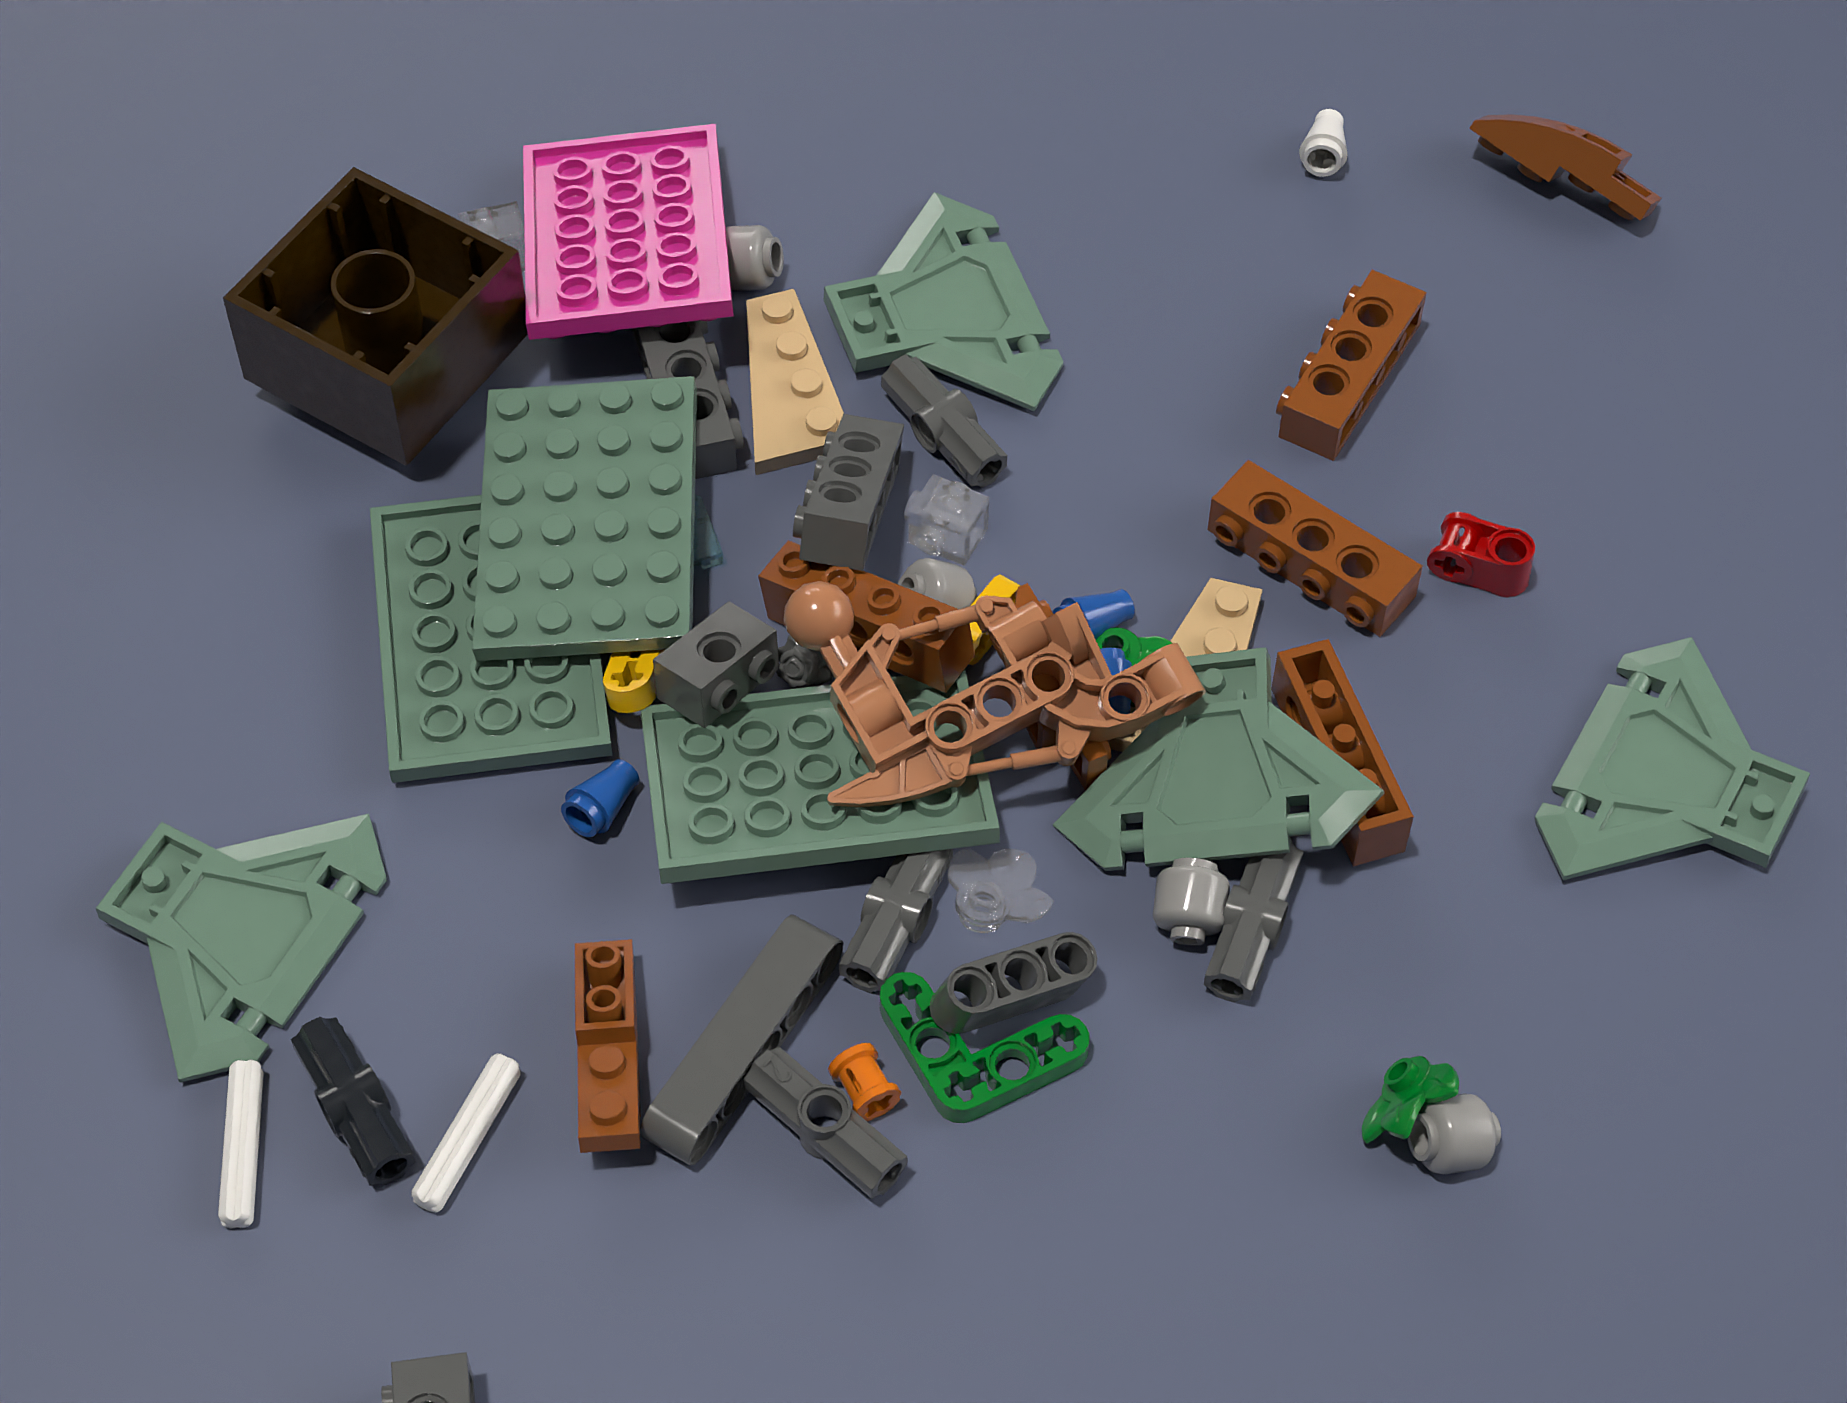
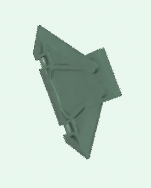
[823,192,1063,411]
[1535,637,1810,880]
[1053,647,1385,871]
[96,814,387,1083]

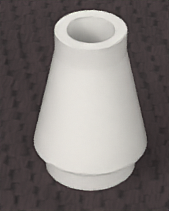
[1299,109,1348,177]

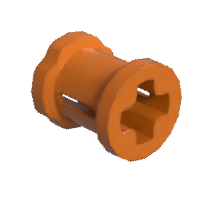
[828,1043,901,1121]

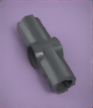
[881,354,1008,488]
[1203,840,1303,1003]
[839,849,953,993]
[743,1046,908,1199]

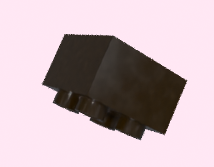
[223,167,528,466]

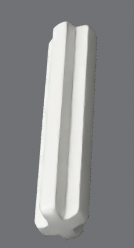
[412,1053,520,1213]
[218,1060,264,1228]

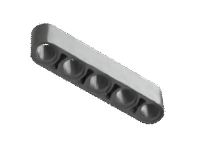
[640,914,843,1165]

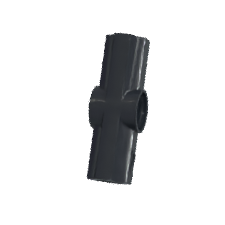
[291,1017,415,1186]

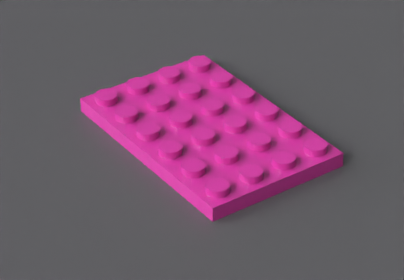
[523,124,734,340]

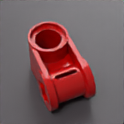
[1427,512,1535,597]

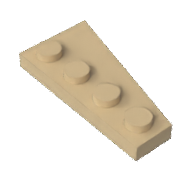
[746,289,844,475]
[1109,578,1263,752]

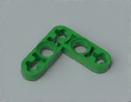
[880,972,1090,1123]

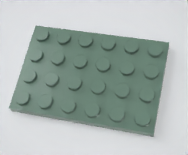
[472,376,697,661]
[370,495,612,783]
[641,669,1000,884]

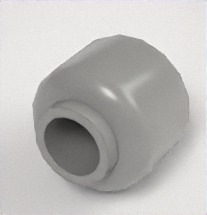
[726,225,784,291]
[898,558,977,609]
[1153,858,1230,945]
[1408,1093,1501,1174]

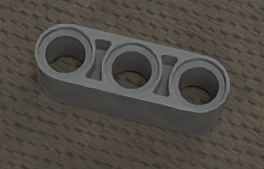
[929,932,1098,1034]

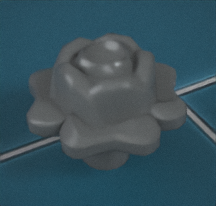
[776,635,833,689]

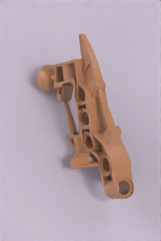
[784,581,1206,807]

